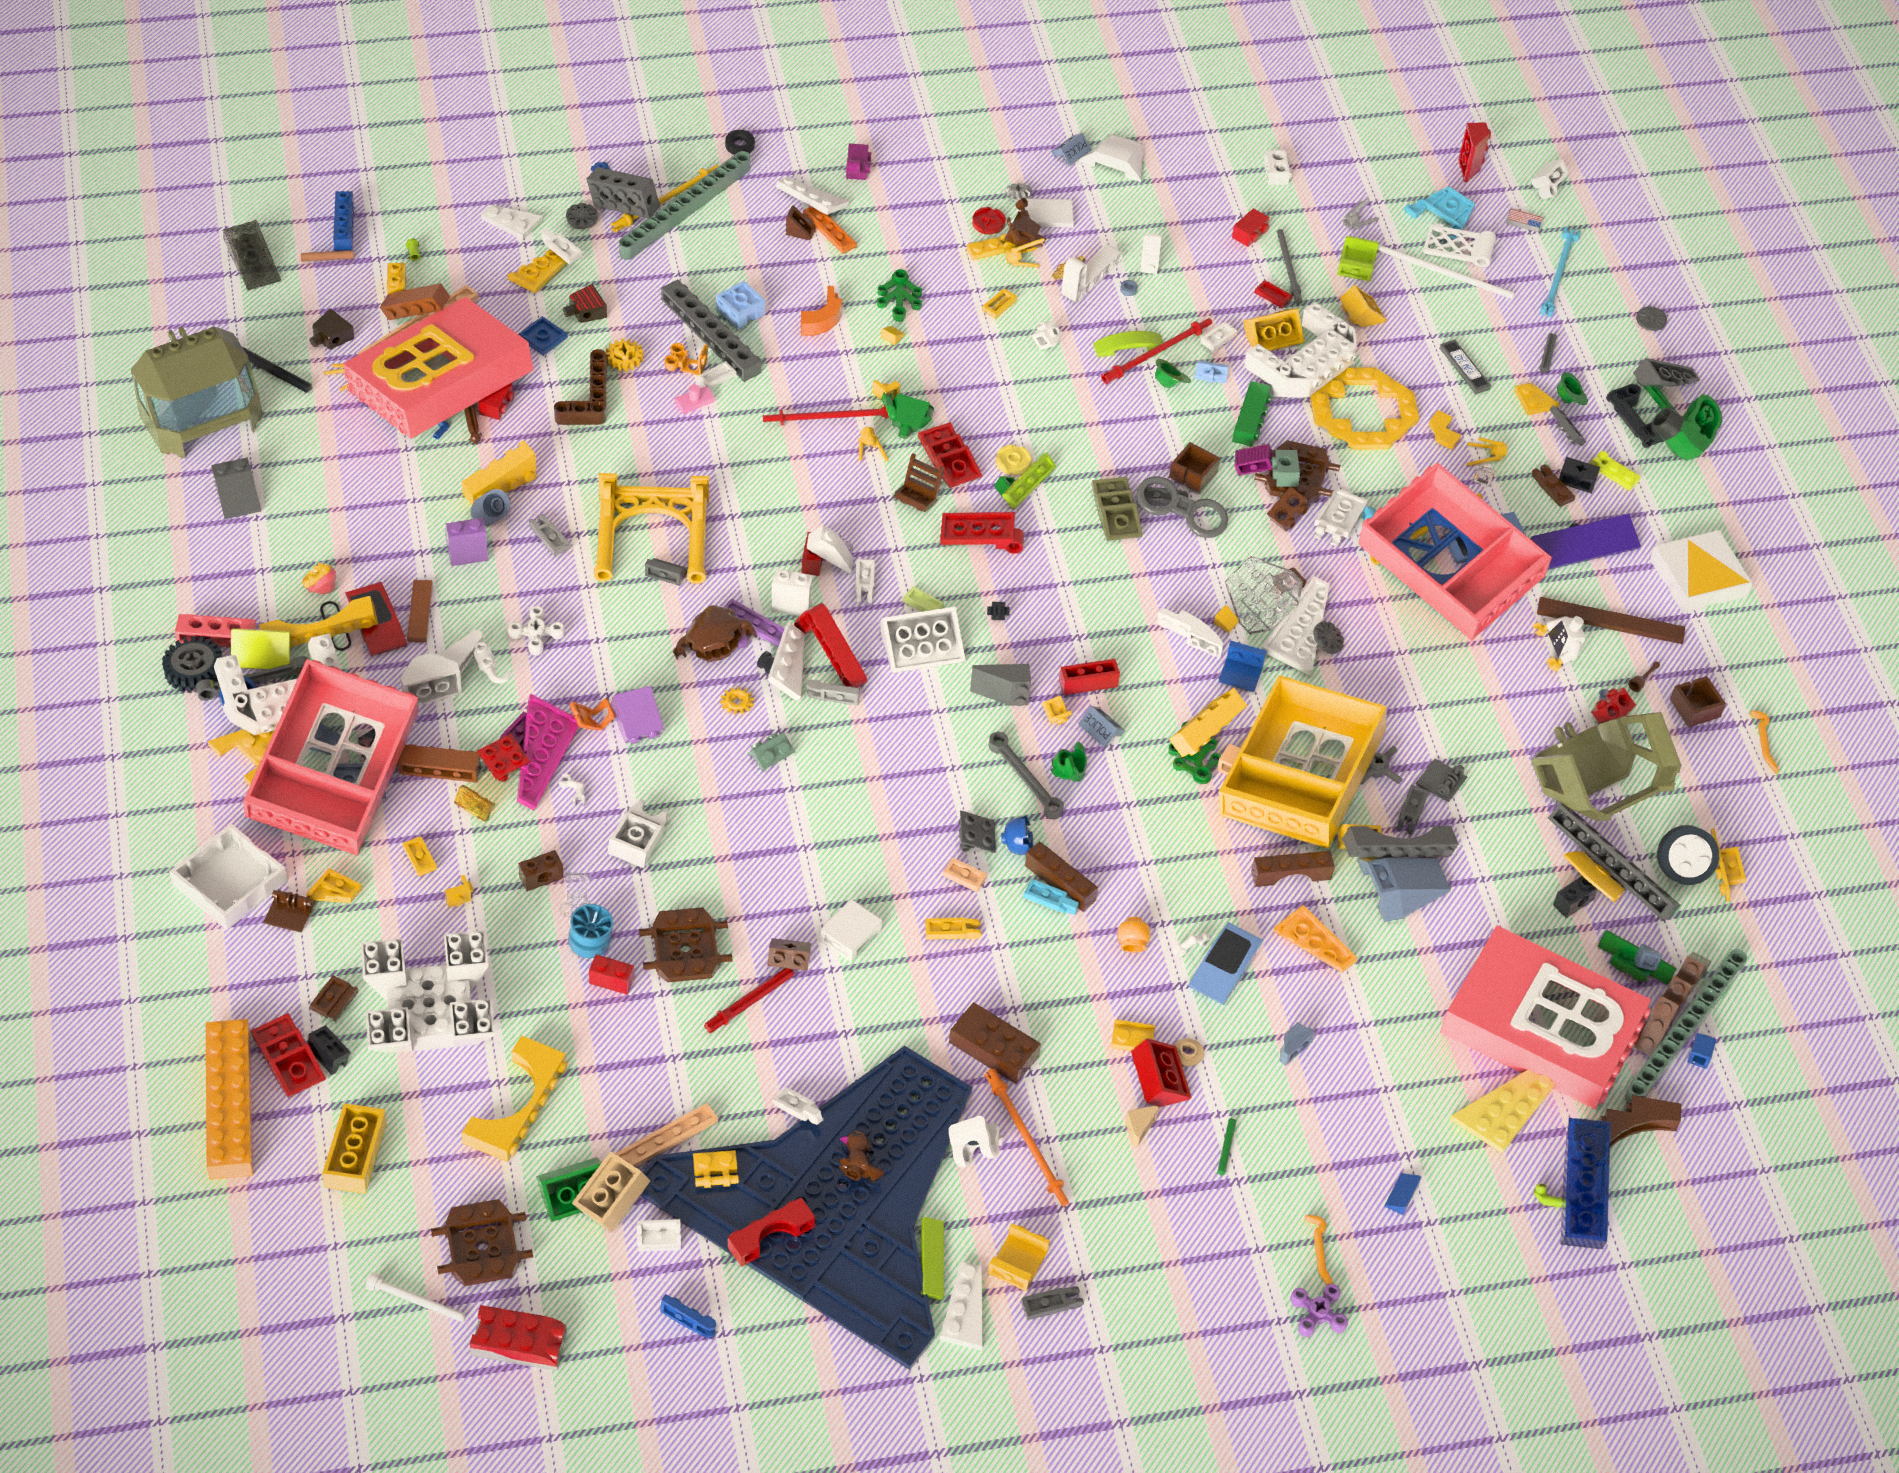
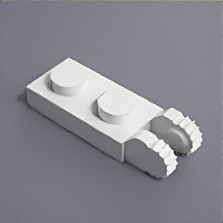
[855,559,875,604]

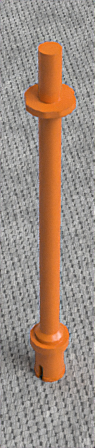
[985,1068,1069,1207]

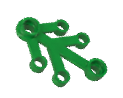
[877,269,922,322]
[1168,721,1221,784]

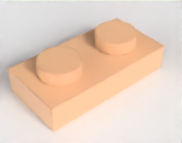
[943,858,987,892]

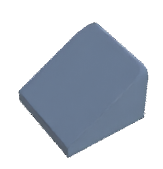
[1634,944,1663,971]

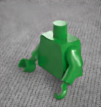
[881,392,934,439]

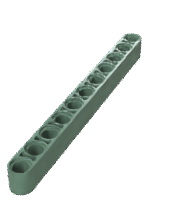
[619,151,750,260]
[1625,949,1747,1103]

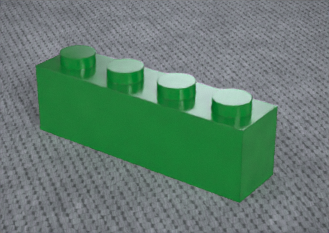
[1232,381,1272,447]

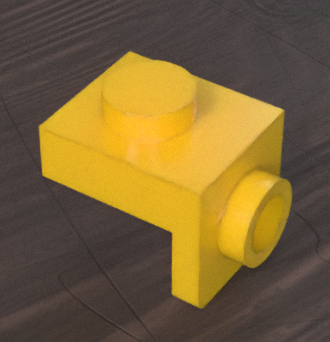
[1042,695,1072,725]
[445,875,474,908]

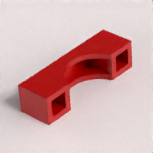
[728,1198,815,1267]

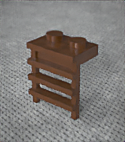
[894,453,944,512]

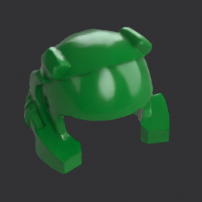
[1050,742,1087,782]

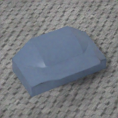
[1280,1022,1315,1066]

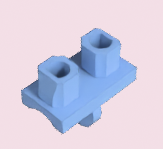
[1195,360,1229,384]

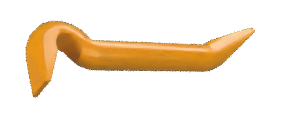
[1750,710,1779,774]
[1305,1215,1333,1285]

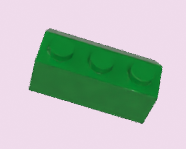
[536,1157,602,1222]

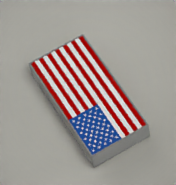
[1506,209,1543,232]

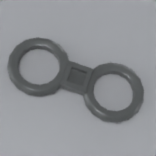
[1136,476,1229,538]

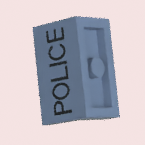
[1051,133,1092,166]
[1078,706,1126,747]

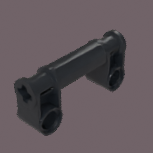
[1606,384,1664,448]

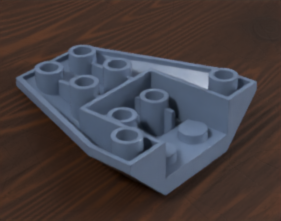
[1357,857,1451,922]

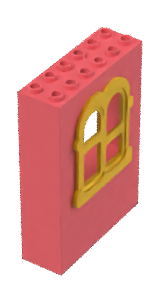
[343,296,533,439]

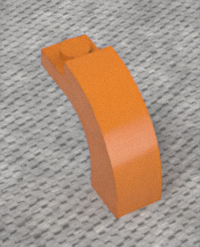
[801,286,842,336]

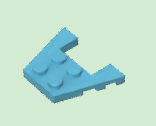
[1404,186,1475,240]

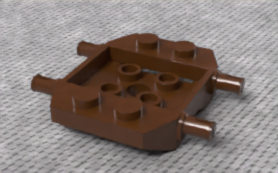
[1254,440,1341,503]
[639,907,733,983]
[431,1199,533,1286]

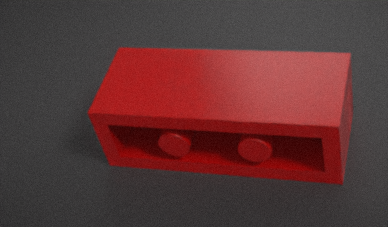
[1059,659,1120,695]

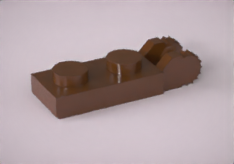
[1531,464,1576,507]

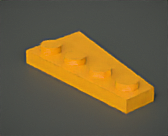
[1274,905,1357,973]

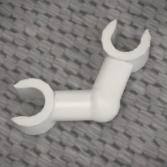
[559,774,586,807]
[1172,932,1211,958]

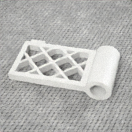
[1423,223,1496,268]

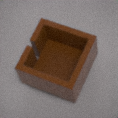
[1169,442,1220,493]
[1670,676,1726,728]

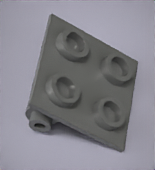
[1416,759,1468,802]
[959,810,996,853]

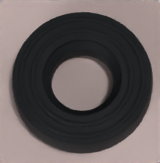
[725,129,755,155]

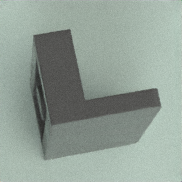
[645,558,687,586]

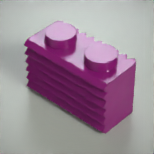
[1234,443,1274,476]

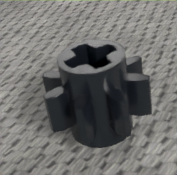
[987,602,1010,620]

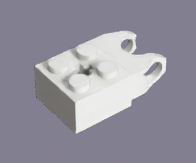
[608,799,669,868]

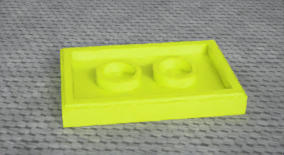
[231,628,290,669]

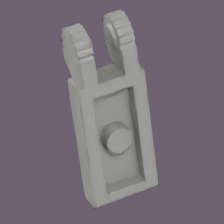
[529,514,571,556]
[807,680,860,706]

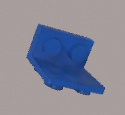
[1219,641,1267,692]

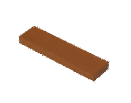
[407,580,433,642]

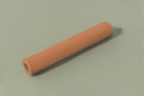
[301,250,354,262]

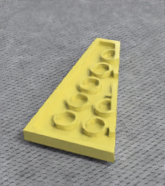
[1450,1070,1556,1154]

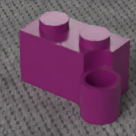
[846,143,872,180]

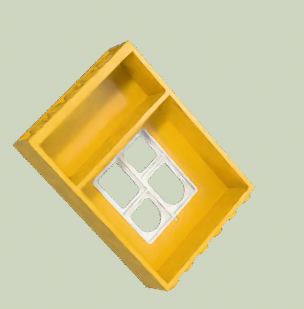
[1219,675,1387,849]

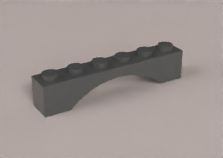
[1342,826,1459,858]

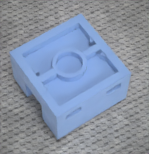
[716,280,765,330]

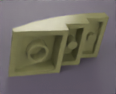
[1091,477,1143,541]

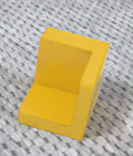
[872,380,900,400]

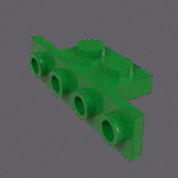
[1597,930,1677,985]

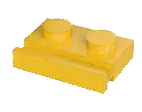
[1111,1019,1155,1051]

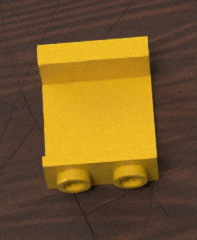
[988,1223,1050,1292]

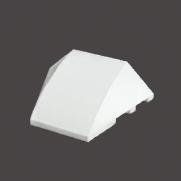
[1079,134,1144,182]

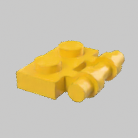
[693,1150,738,1188]

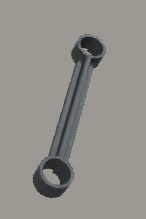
[195,656,309,701]
[988,731,1064,820]

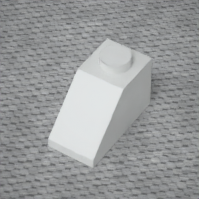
[1140,233,1161,274]

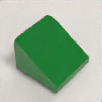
[994,476,1016,497]

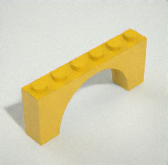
[462,1035,568,1162]

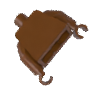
[1004,198,1047,249]

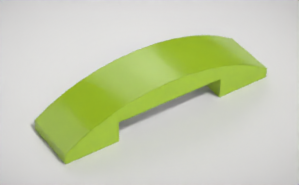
[1093,331,1163,357]

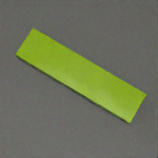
[1002,452,1056,509]
[921,1217,944,1301]

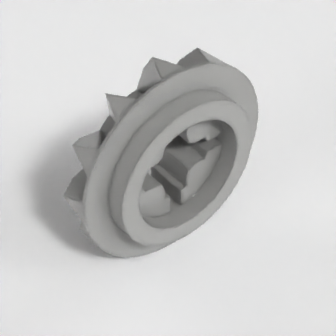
[1005,182,1032,200]

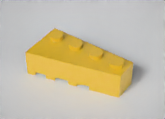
[462,440,537,505]
[1169,688,1247,757]

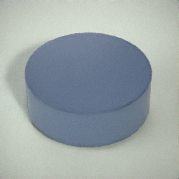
[1120,280,1138,296]

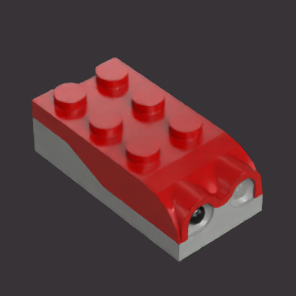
[470,1305,567,1371]

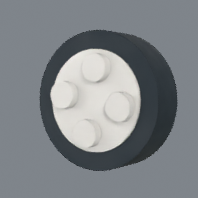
[1657,825,1719,885]

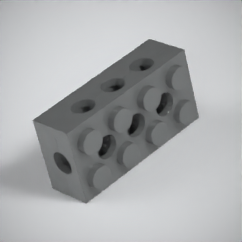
[586,167,660,218]

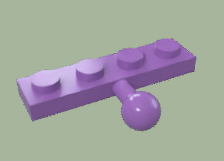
[724,598,785,648]

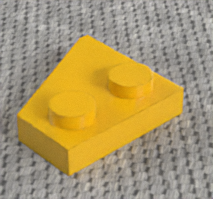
[1514,383,1560,415]

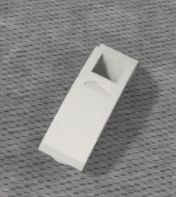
[1157,607,1224,658]

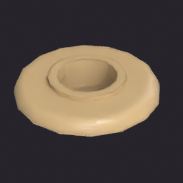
[1174,1038,1204,1066]

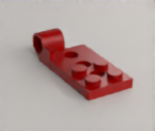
[940,512,1024,554]

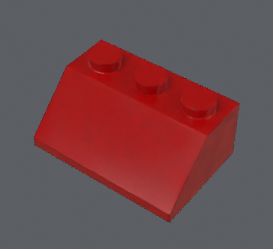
[1458,122,1491,182]
[1131,1038,1192,1107]

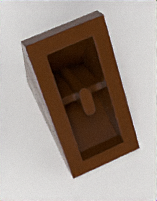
[786,205,816,240]

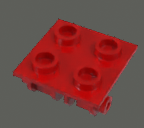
[477,733,530,782]

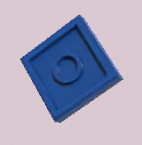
[518,316,568,356]

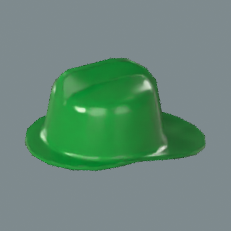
[1155,359,1191,388]
[1557,372,1588,405]

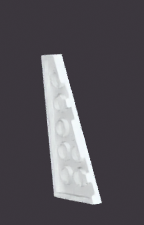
[1262,576,1330,676]

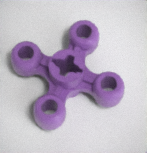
[1290,1284,1348,1337]

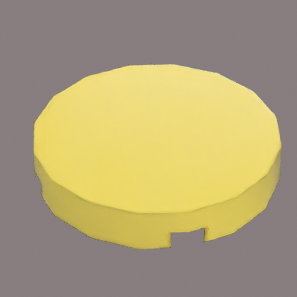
[996,445,1031,475]

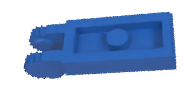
[660,1294,717,1339]

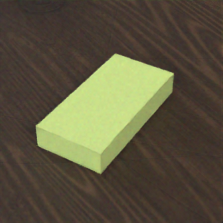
[903,586,944,612]

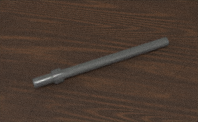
[1277,229,1302,304]

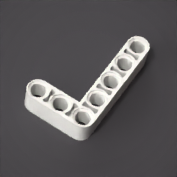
[1062,244,1123,303]

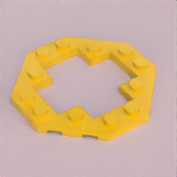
[1310,367,1419,450]

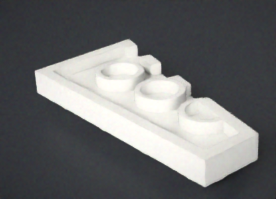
[776,177,849,214]
[767,623,805,701]
[940,1261,982,1350]

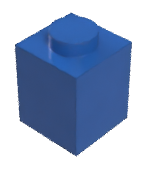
[1687,1033,1717,1069]

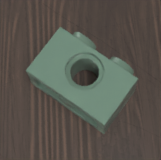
[1271,450,1300,487]

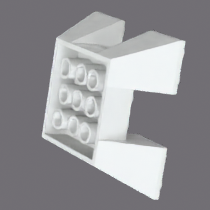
[361,930,495,1054]

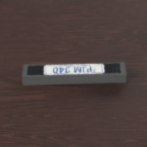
[1439,339,1491,395]

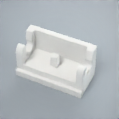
[637,1219,681,1251]

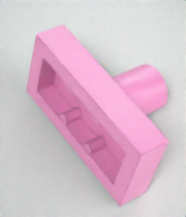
[675,384,715,414]

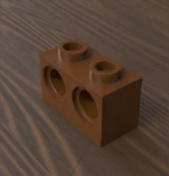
[1267,487,1310,532]

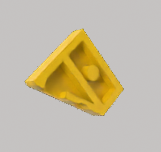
[306,868,363,903]

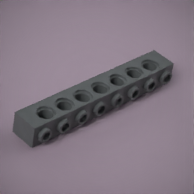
[661,279,762,382]
[1548,803,1681,920]

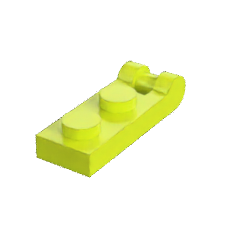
[1590,451,1641,491]

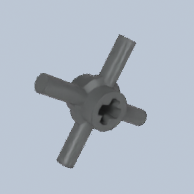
[1360,746,1403,785]

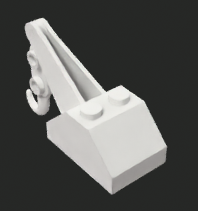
[401,630,511,706]

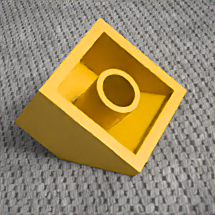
[1339,285,1387,328]

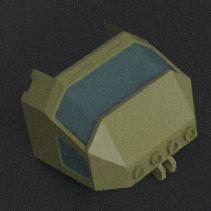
[131,326,263,458]

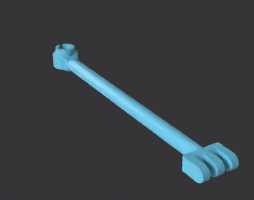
[1540,227,1581,317]

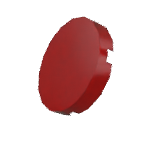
[972,207,1006,235]

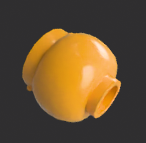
[1117,917,1151,953]

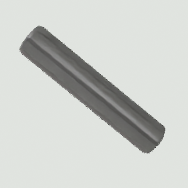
[1539,333,1557,373]

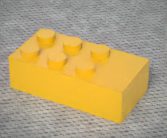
[322,1103,387,1194]

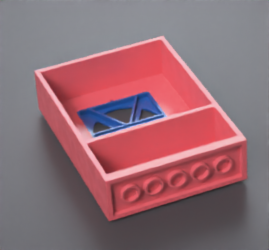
[1359,462,1552,640]

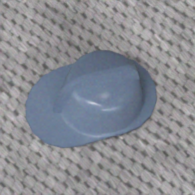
[471,489,511,526]

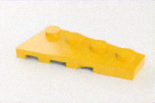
[507,249,567,294]

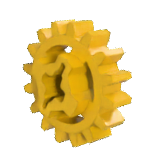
[606,338,644,372]

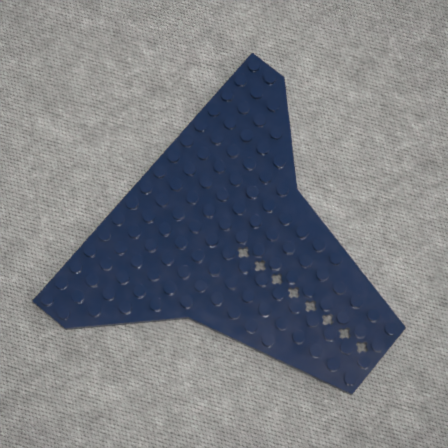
[640,1046,973,1370]

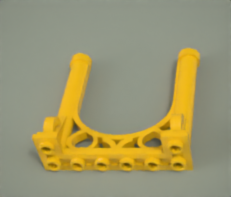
[594,473,709,584]

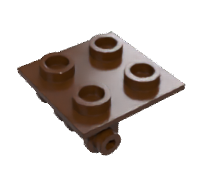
[263,889,316,933]

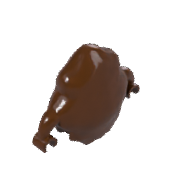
[673,605,758,662]

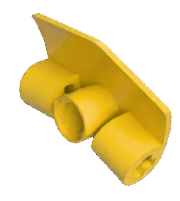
[1564,851,1626,903]

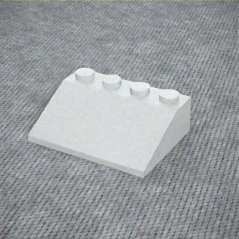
[879,607,966,673]

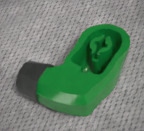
[1651,394,1723,461]

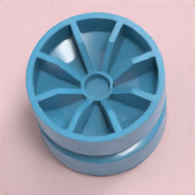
[568,904,613,958]

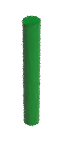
[1217,1118,1236,1175]

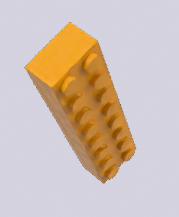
[205,1019,253,1180]

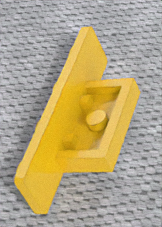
[1711,828,1746,902]

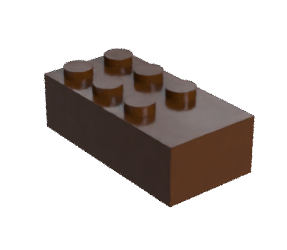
[949,1002,1041,1085]

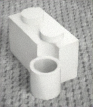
[1531,159,1569,199]

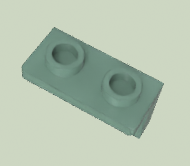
[747,732,795,771]

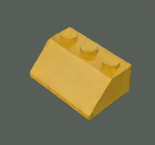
[1243,308,1304,351]

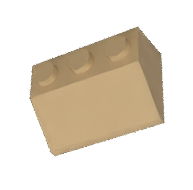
[572,1151,650,1233]

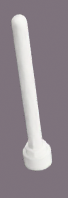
[366,1272,465,1321]

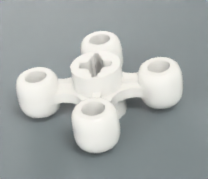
[508,606,565,656]

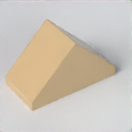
[1125,1106,1159,1148]

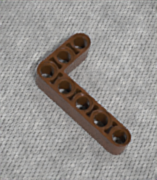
[554,349,606,425]

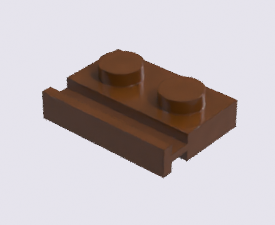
[310,975,358,1022]

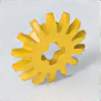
[720,687,754,715]

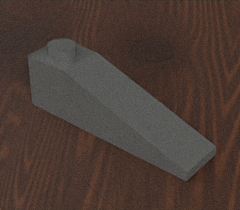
[1633,358,1700,387]

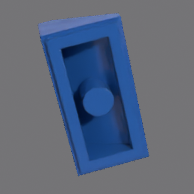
[1384,1173,1422,1215]

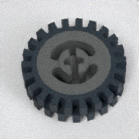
[162,636,223,693]

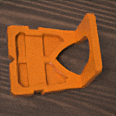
[570,698,615,730]

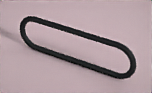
[320,601,351,651]

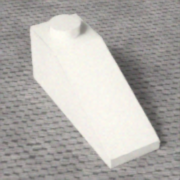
[807,525,854,574]

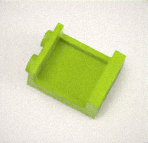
[1337,236,1379,282]

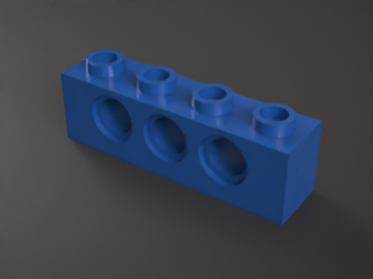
[333,191,354,251]

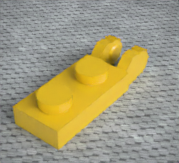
[967,234,1017,260]
[925,917,982,939]

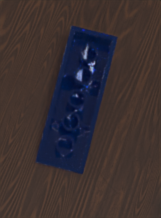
[1560,1117,1611,1250]

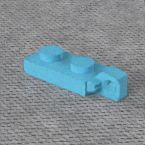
[1023,879,1079,915]

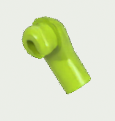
[1534,1183,1562,1208]

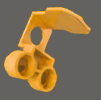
[664,343,708,375]

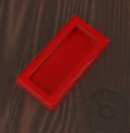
[1254,280,1293,309]

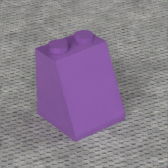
[445,518,488,566]
[610,686,664,744]

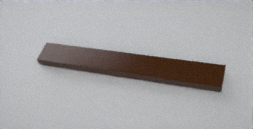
[1537,597,1685,644]

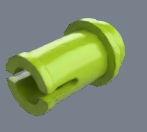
[406,238,421,261]

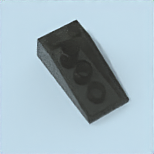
[223,220,281,291]

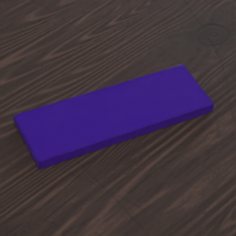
[1530,514,1641,570]

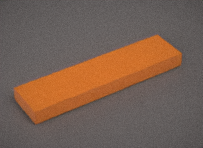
[803,206,857,254]

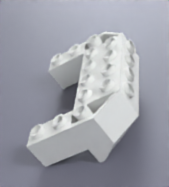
[1245,302,1357,397]
[214,634,342,735]

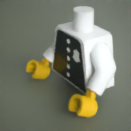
[1533,616,1585,671]

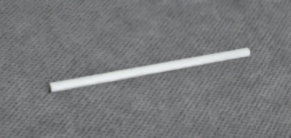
[1377,244,1514,299]

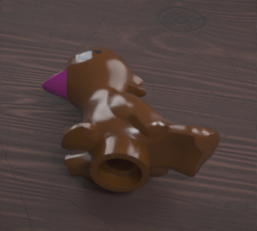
[839,1130,884,1181]

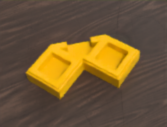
[1429,410,1461,450]

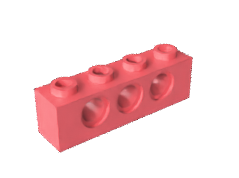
[175,614,257,647]

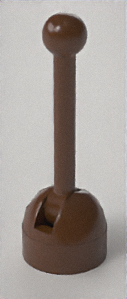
[1628,661,1660,692]

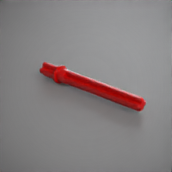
[704,968,794,1034]

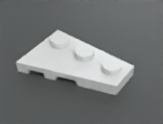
[481,205,543,240]

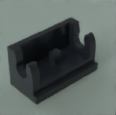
[307,1025,351,1075]

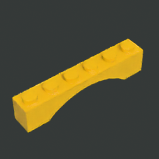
[259,596,378,647]

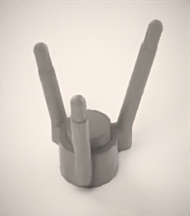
[1342,198,1379,229]

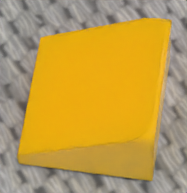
[881,326,905,345]
[1214,605,1240,633]

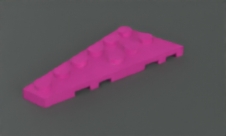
[516,693,579,810]

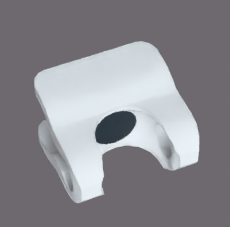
[949,1116,999,1168]

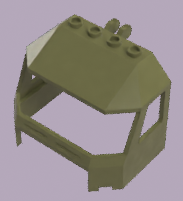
[1531,712,1682,821]

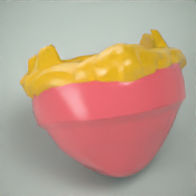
[302,563,336,594]

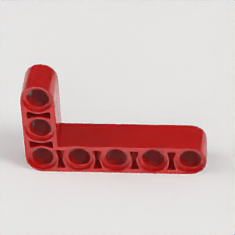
[794,603,867,688]

